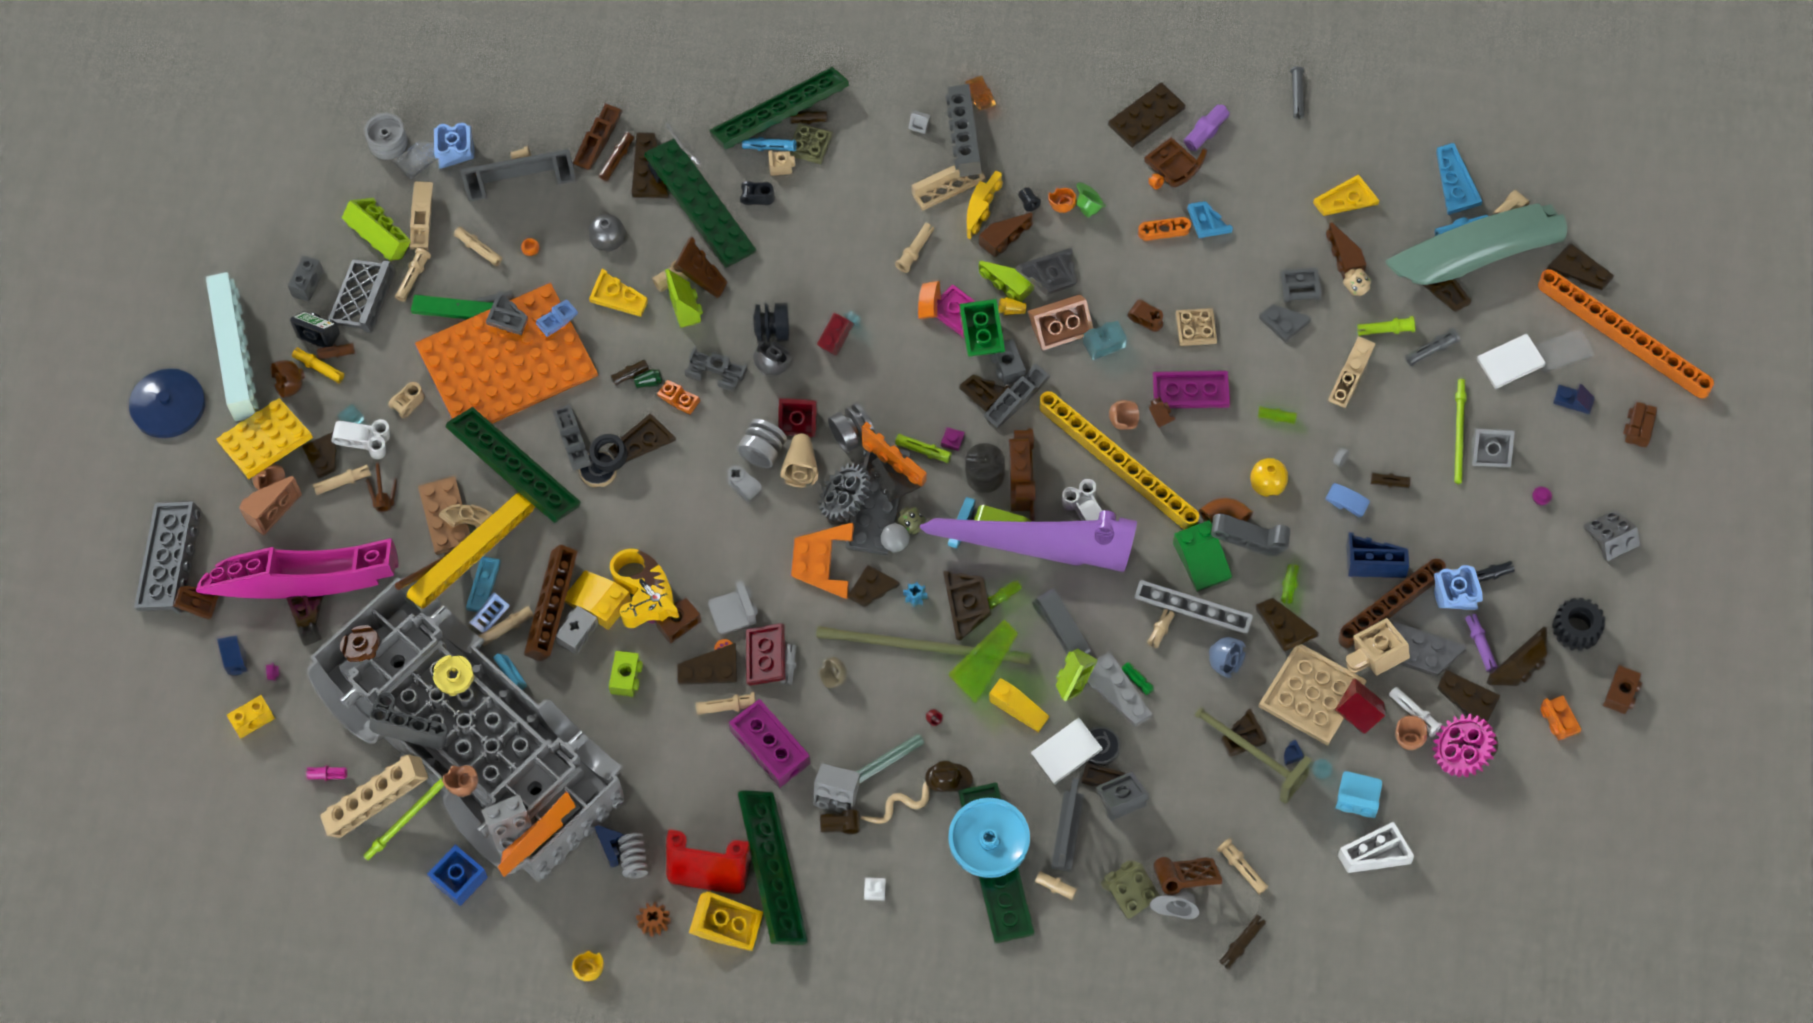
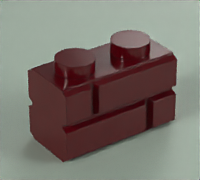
[816,312,854,357]

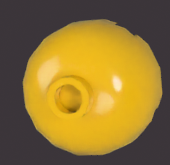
[1250,458,1288,497]

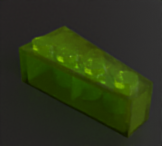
[948,619,1018,705]

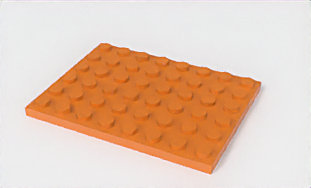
[415,282,598,424]

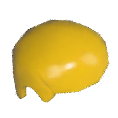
[572,950,604,982]

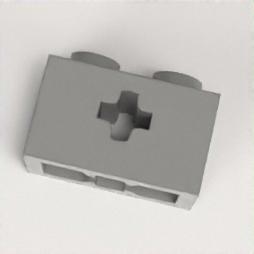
[556,606,599,655]

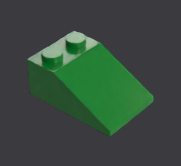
[959,299,1005,357]
[1173,520,1232,592]

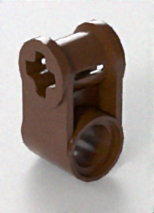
[1127,299,1163,332]

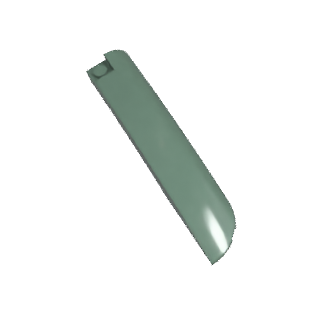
[1385,203,1567,285]

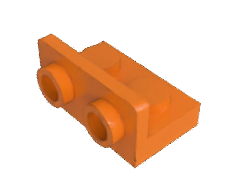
[1540,695,1582,740]

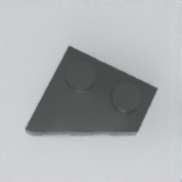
[486,291,528,335]
[1259,304,1312,343]

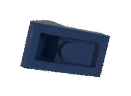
[1553,384,1595,415]
[594,825,624,868]

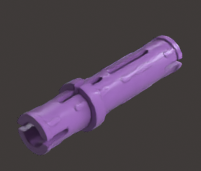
[1465,614,1498,672]

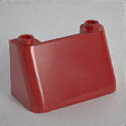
[666,829,752,894]

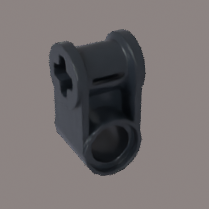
[739,181,775,205]

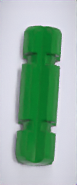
[1122,662,1154,695]

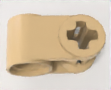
[388,382,425,418]

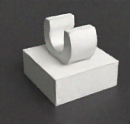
[864,878,886,900]

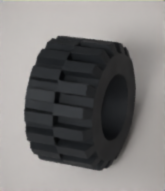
[1552,597,1606,651]

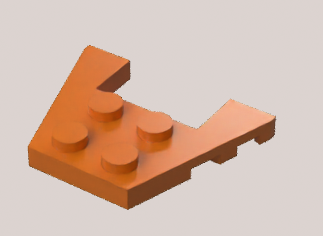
[791,523,854,599]

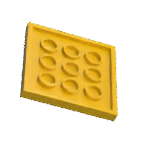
[216,398,313,479]

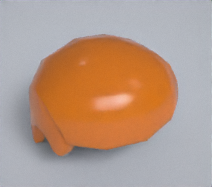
[1048,188,1077,213]

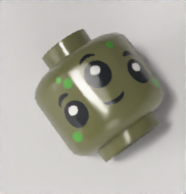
[898,506,926,536]

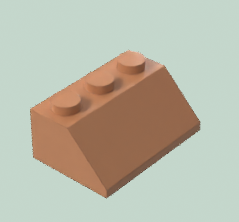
[1028,294,1095,351]

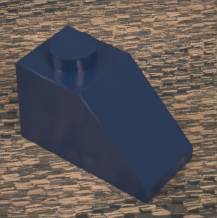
[217,635,248,676]

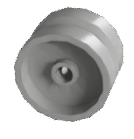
[364,113,408,160]

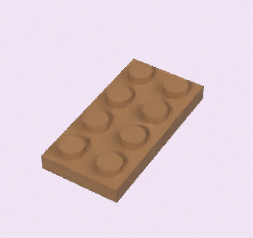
[418,476,470,555]

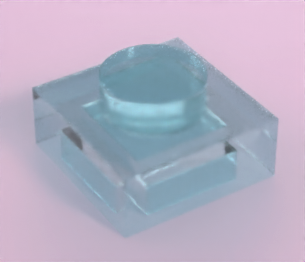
[337,404,365,424]

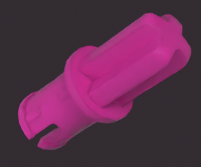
[306,765,348,781]

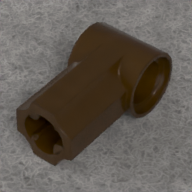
[820,810,860,835]

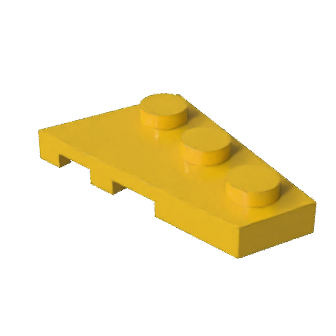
[1313,174,1380,216]
[589,268,648,317]

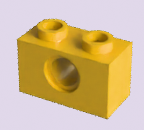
[226,695,275,739]

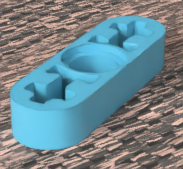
[948,497,976,549]

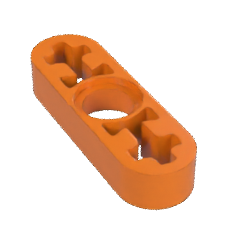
[1138,217,1191,241]

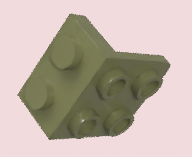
[1100,860,1159,918]

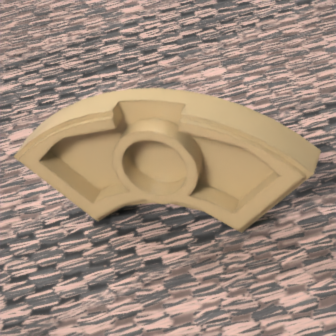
[438,504,493,528]

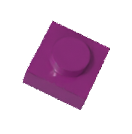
[941,427,965,451]

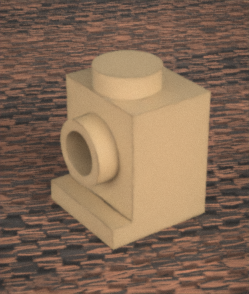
[768,151,795,176]

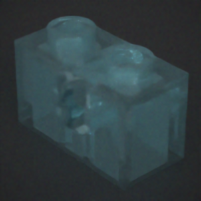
[1083,320,1127,361]

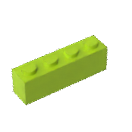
[341,198,411,261]

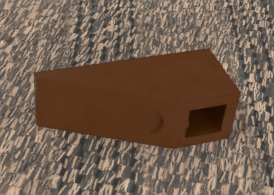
[979,212,1033,257]
[1326,222,1367,279]

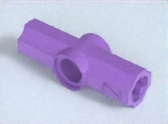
[1184,104,1230,151]

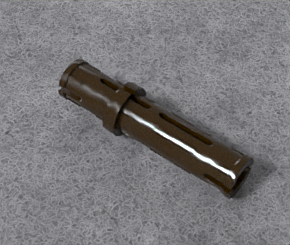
[1219,915,1266,969]

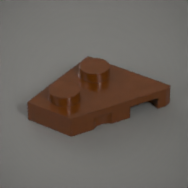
[173,586,219,620]

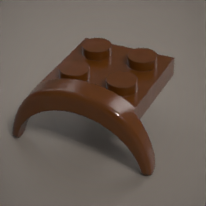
[1144,137,1207,187]

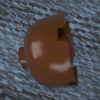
[270,360,305,398]

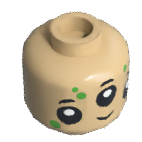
[1343,268,1371,296]

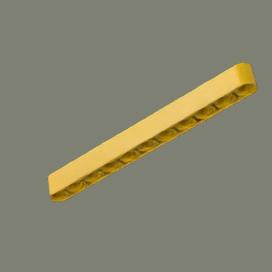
[1040,391,1200,530]

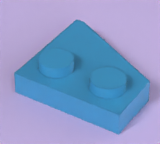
[1187,201,1233,238]

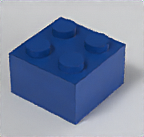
[427,844,488,906]

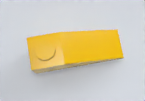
[989,678,1050,733]

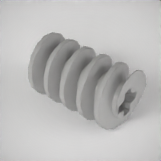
[618,833,648,878]

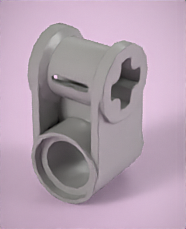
[727,465,762,502]

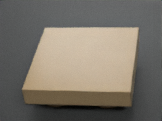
[1175,308,1217,346]

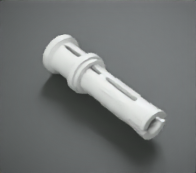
[1389,686,1443,737]

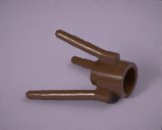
[366,462,397,512]

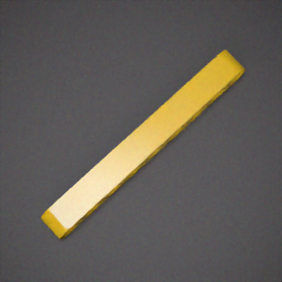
[406,492,535,609]

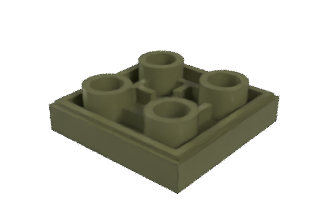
[790,123,833,164]

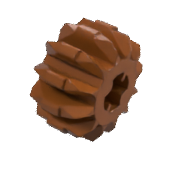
[636,902,671,937]

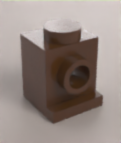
[1148,397,1176,428]

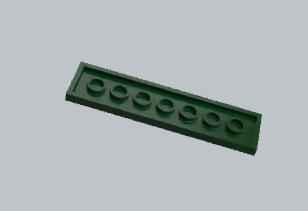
[709,67,850,150]
[644,138,757,268]
[445,407,581,523]
[958,782,1034,944]
[737,790,808,945]

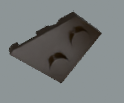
[959,374,1011,412]
[302,432,337,479]
[848,565,900,607]
[1221,708,1267,757]

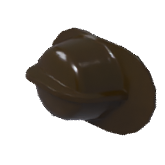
[925,760,973,792]

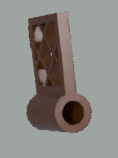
[1153,857,1222,895]

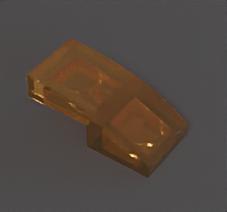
[965,75,996,111]

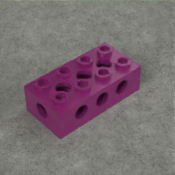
[729,699,811,788]

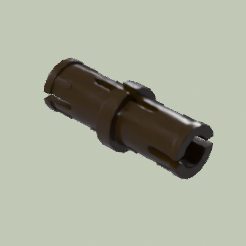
[791,110,828,124]
[610,359,649,386]
[1370,472,1411,489]

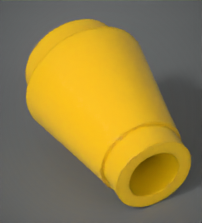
[998,297,1026,315]

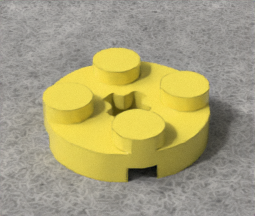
[433,655,474,696]

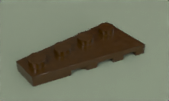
[1421,278,1472,312]

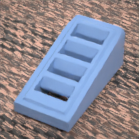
[470,592,510,633]

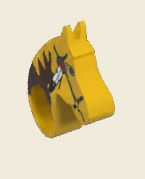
[610,549,679,628]

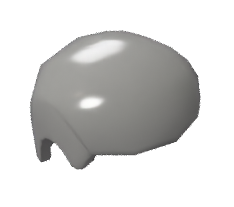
[880,523,910,553]

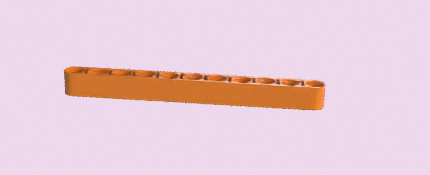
[1538,269,1714,398]

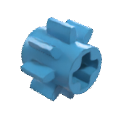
[903,581,927,607]

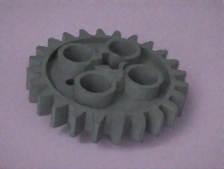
[818,463,872,522]

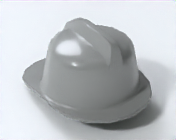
[1150,889,1199,919]

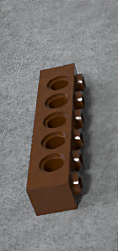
[524,544,578,662]

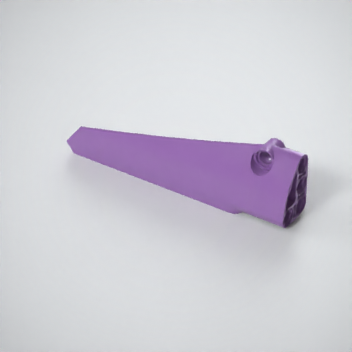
[920,510,1137,572]

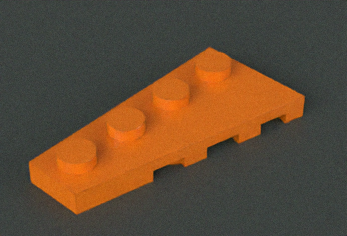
[862,421,927,487]

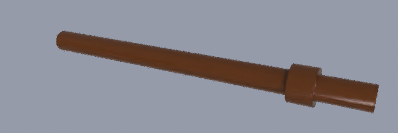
[395,550,452,590]

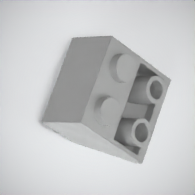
[813,763,860,813]

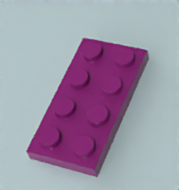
[1152,371,1230,408]

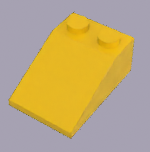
[565,570,632,630]
[689,891,763,951]

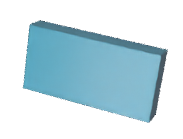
[493,653,527,690]

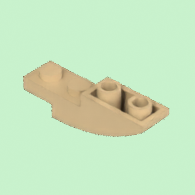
[410,181,433,250]
[1328,336,1376,408]

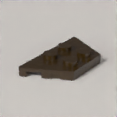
[943,570,992,641]

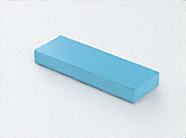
[466,556,501,614]

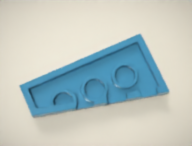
[1436,143,1482,215]

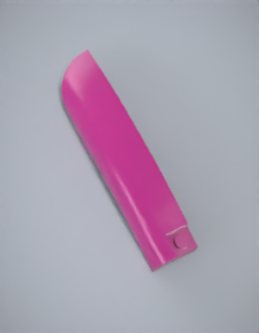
[196,538,399,599]

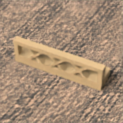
[912,165,986,211]

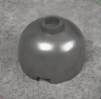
[589,214,626,251]
[753,340,792,376]

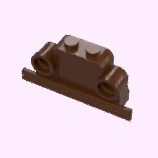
[1009,427,1035,521]

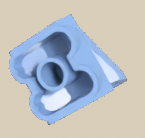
[434,123,475,169]
[1434,565,1483,610]

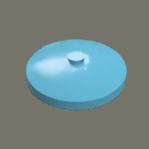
[949,798,1030,878]

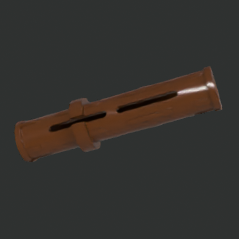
[598,132,635,182]

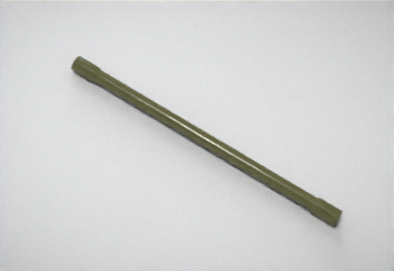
[816,626,1031,665]

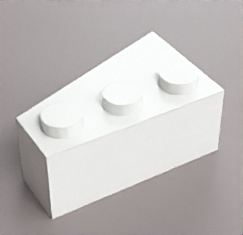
[1338,822,1414,873]

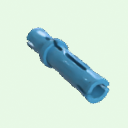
[742,137,797,152]

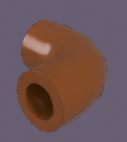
[1199,497,1253,524]

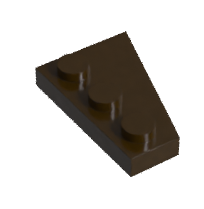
[1437,670,1501,723]

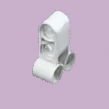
[331,419,390,459]
[1062,479,1102,521]

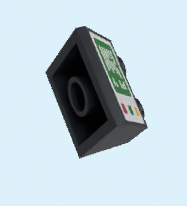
[290,311,340,348]

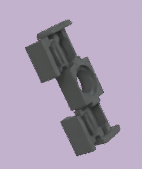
[684,347,747,392]

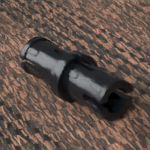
[1476,561,1515,583]

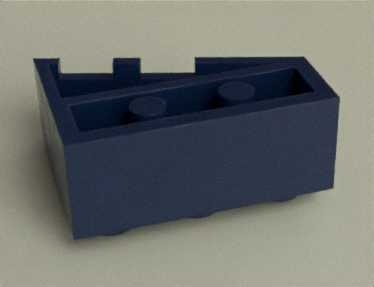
[1346,532,1409,578]

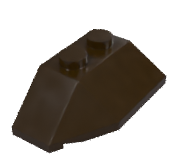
[1487,626,1548,686]

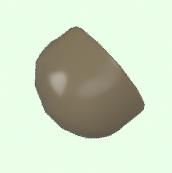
[819,657,847,689]

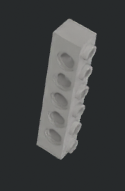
[1134,580,1253,635]

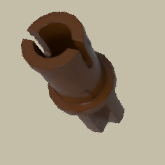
[317,343,355,359]

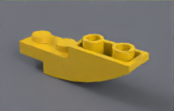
[967,170,1003,239]

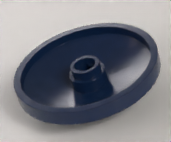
[129,369,206,438]

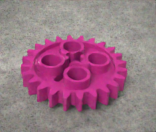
[1432,714,1497,778]

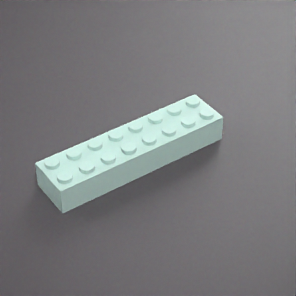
[206,272,259,422]

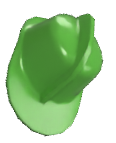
[1076,182,1106,217]

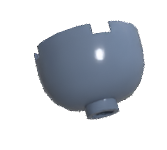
[1209,637,1246,678]

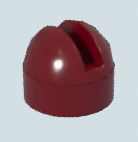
[925,709,943,726]

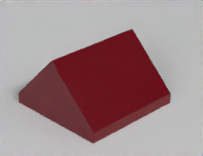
[778,398,818,437]
[1335,678,1386,734]

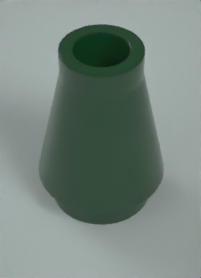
[634,368,663,389]

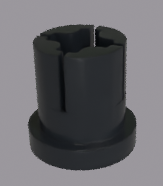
[1018,187,1041,212]

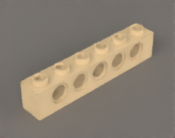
[320,754,428,838]

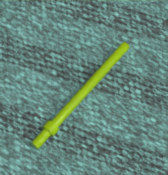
[1454,379,1467,484]
[363,777,444,860]

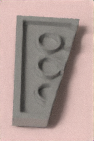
[1087,652,1152,727]

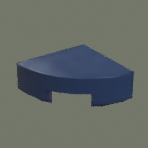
[1284,739,1304,766]

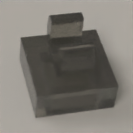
[296,623,322,646]

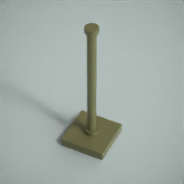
[1195,706,1312,804]

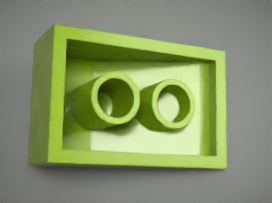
[665,269,703,328]
[1055,649,1098,701]

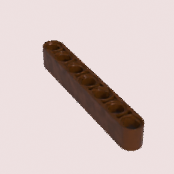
[1338,558,1446,648]

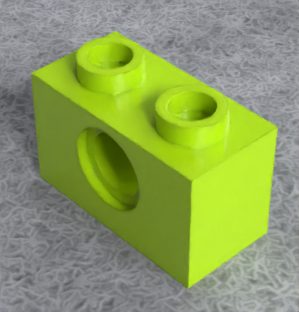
[609,651,643,697]

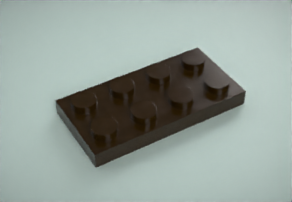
[1108,82,1186,148]

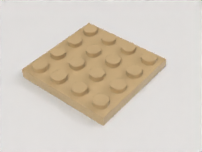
[1258,644,1367,746]

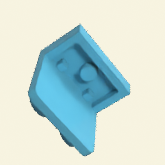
[1335,771,1382,818]

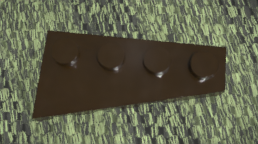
[631,132,668,198]

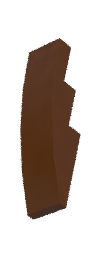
[572,103,623,170]

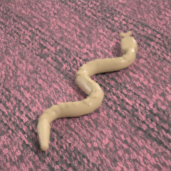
[861,782,930,824]

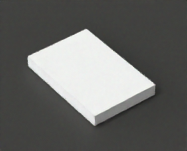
[1477,334,1546,389]
[1031,718,1103,785]

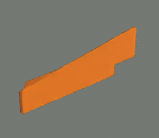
[497,792,576,877]

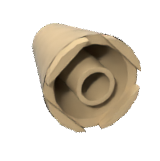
[780,434,819,488]

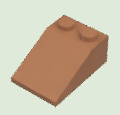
[239,476,302,536]

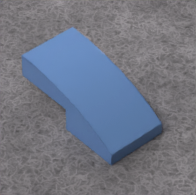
[536,299,578,337]
[1325,483,1370,518]

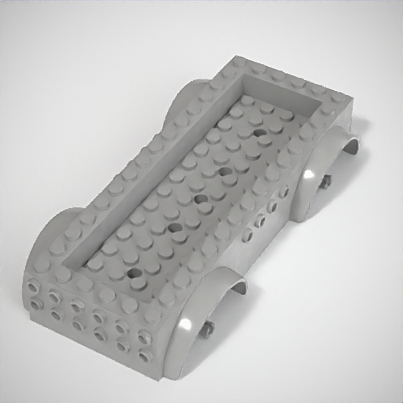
[307,577,624,882]

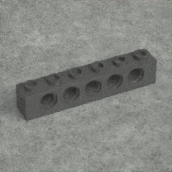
[945,84,982,177]

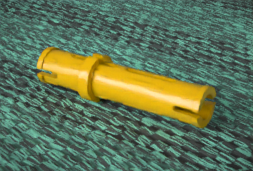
[292,347,345,384]

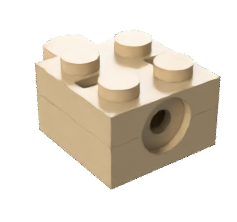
[1346,618,1410,676]

